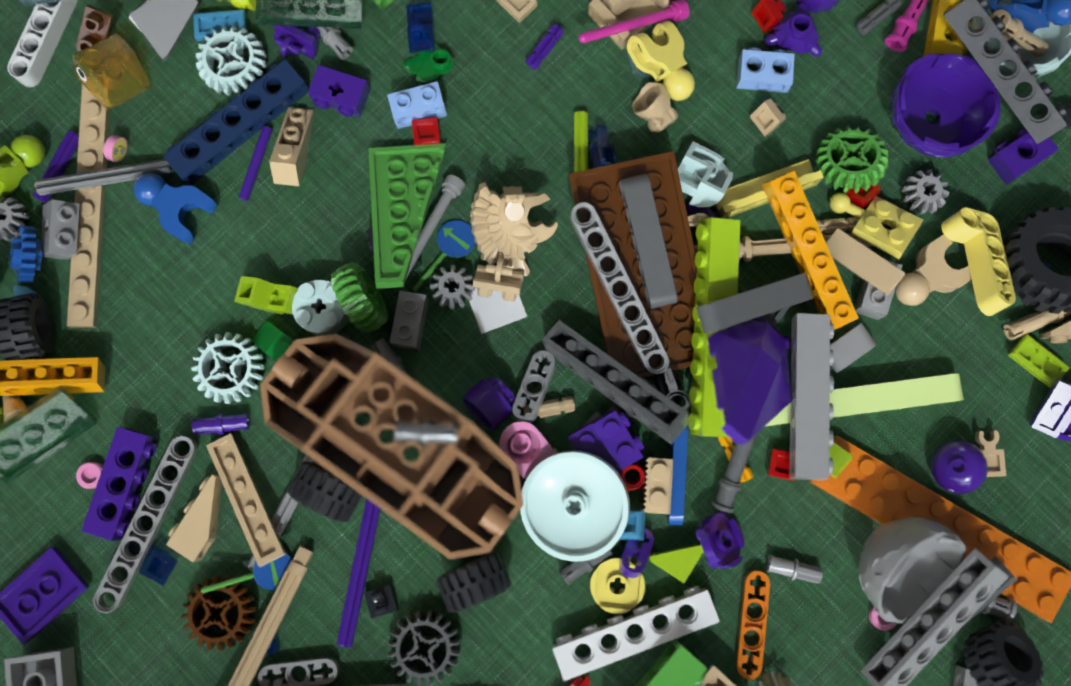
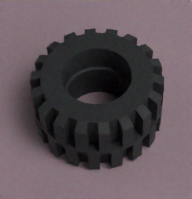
[0,293,55,360]
[287,462,362,522]
[436,553,512,613]
[964,621,1044,686]

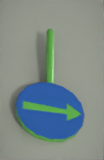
[412,220,475,292]
[201,554,292,593]

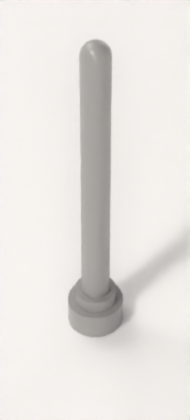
[406,175,465,279]

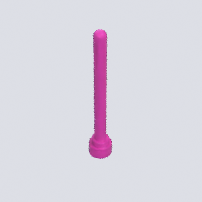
[579,0,689,43]

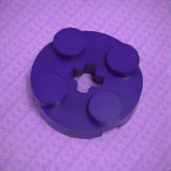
[696,512,744,569]

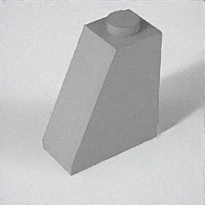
[130,0,199,61]

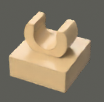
[750,98,786,136]

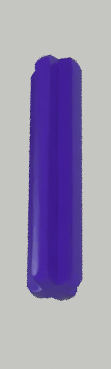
[33,131,79,203]

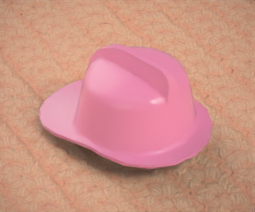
[499,421,554,479]

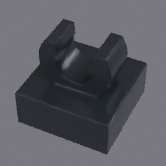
[364,584,399,619]

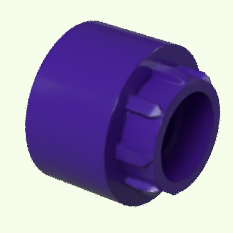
[461,377,515,431]

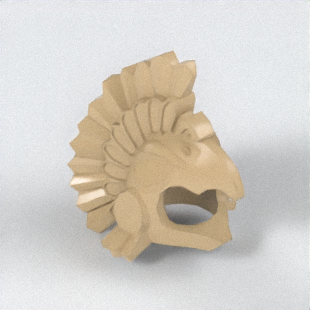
[470,182,558,276]

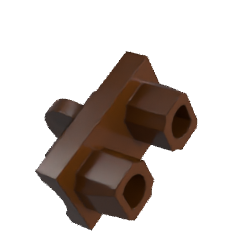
[76,4,114,58]

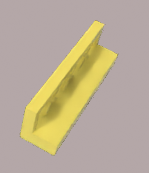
[714,159,824,219]

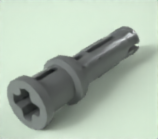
[710,435,757,513]

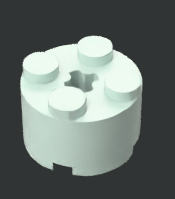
[292,280,349,336]

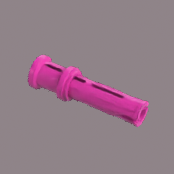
[885,0,928,52]

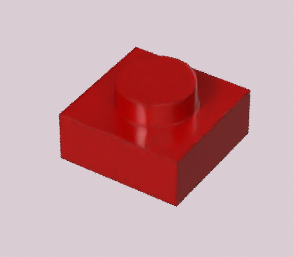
[411,117,441,146]
[842,184,881,209]
[766,449,795,481]

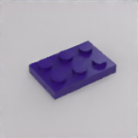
[0,547,90,645]

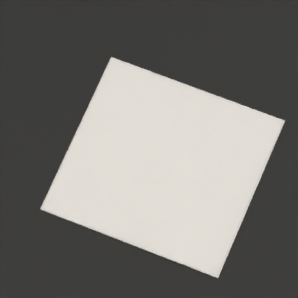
[468,288,527,334]

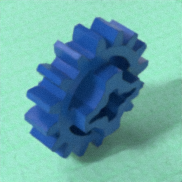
[10,225,42,283]

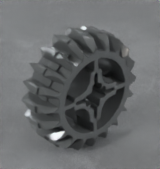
[387,609,462,686]

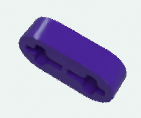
[619,528,654,578]

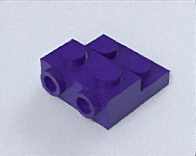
[568,408,644,471]

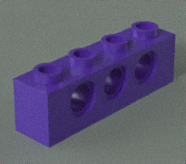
[81,427,157,541]

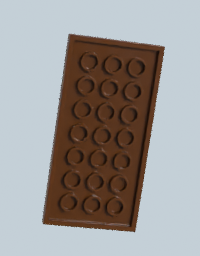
[568,151,697,378]

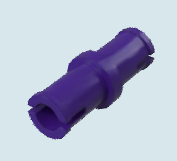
[192,413,250,436]

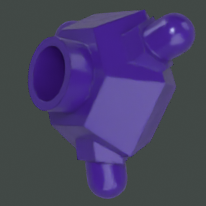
[765,3,822,57]

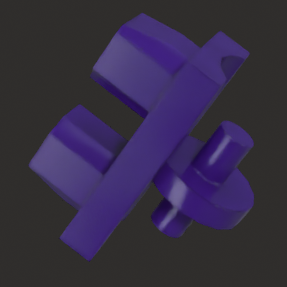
[272,14,321,60]

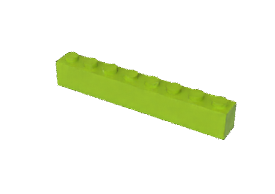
[688,218,740,437]

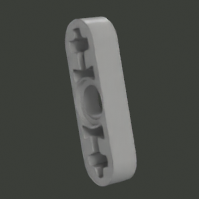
[513,351,556,423]
[258,657,340,686]

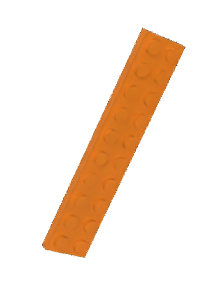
[809,435,1071,623]

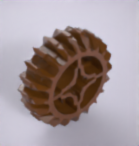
[181,575,257,651]

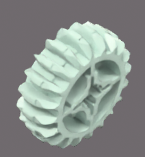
[196,25,267,96]
[191,332,265,404]

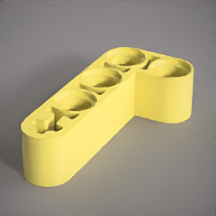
[941,207,1016,316]

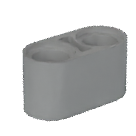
[830,323,877,373]

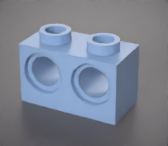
[736,48,795,93]
[387,81,447,129]

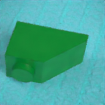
[252,320,295,361]

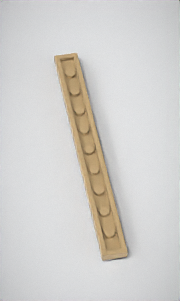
[67,75,112,328]

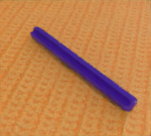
[337,499,381,648]

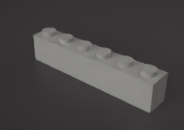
[789,313,834,481]

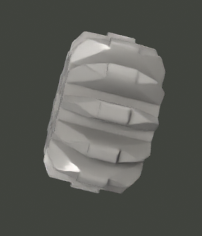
[902,169,950,215]
[0,196,30,241]
[430,265,475,310]

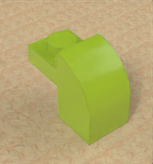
[234,276,298,315]

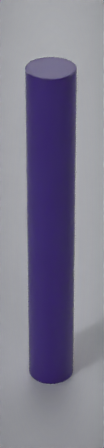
[238,126,272,201]

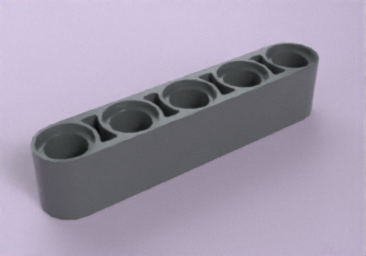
[619,173,677,309]
[696,273,814,334]

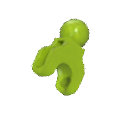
[0,135,45,198]

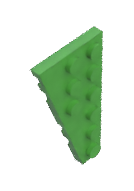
[369,143,446,289]

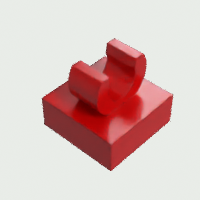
[751,0,787,33]

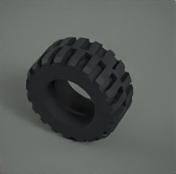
[1003,207,1071,314]

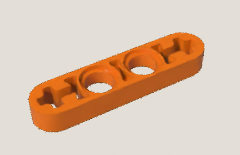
[735,570,770,680]

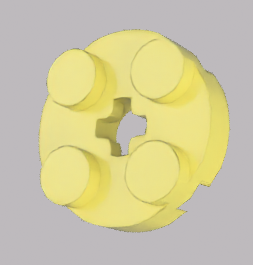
[590,558,645,614]

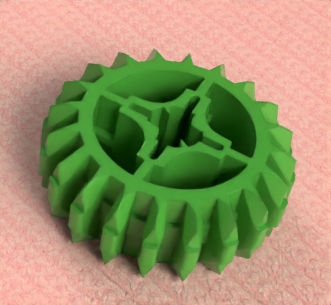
[816,126,889,193]
[331,262,388,333]

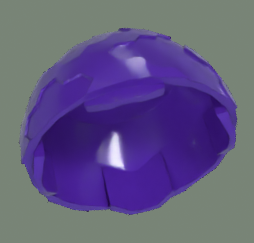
[891,53,1001,157]

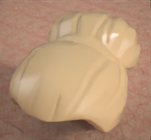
[632,82,678,132]

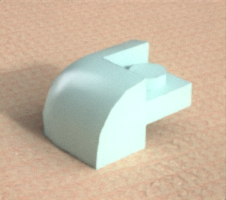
[678,142,733,207]

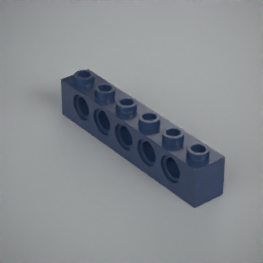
[163,59,309,186]

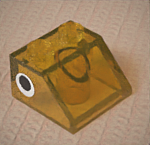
[72,33,151,111]

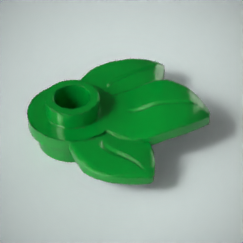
[403,41,454,83]

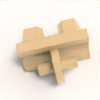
[473,259,524,302]

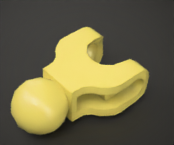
[627,21,695,101]

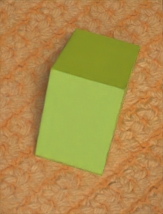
[648,543,704,583]

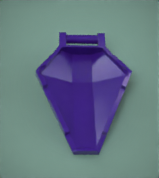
[708,316,792,445]

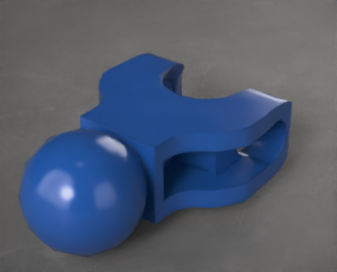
[989,0,1071,33]
[133,173,218,245]

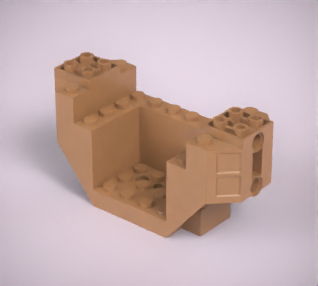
[260,334,523,560]

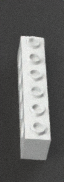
[552,585,720,681]

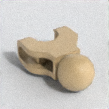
[895,234,971,306]

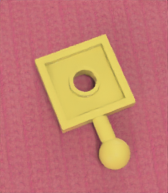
[829,192,923,259]

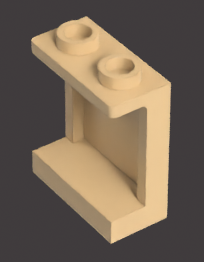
[588,0,669,50]

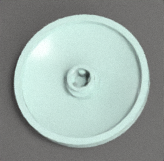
[520,451,630,561]

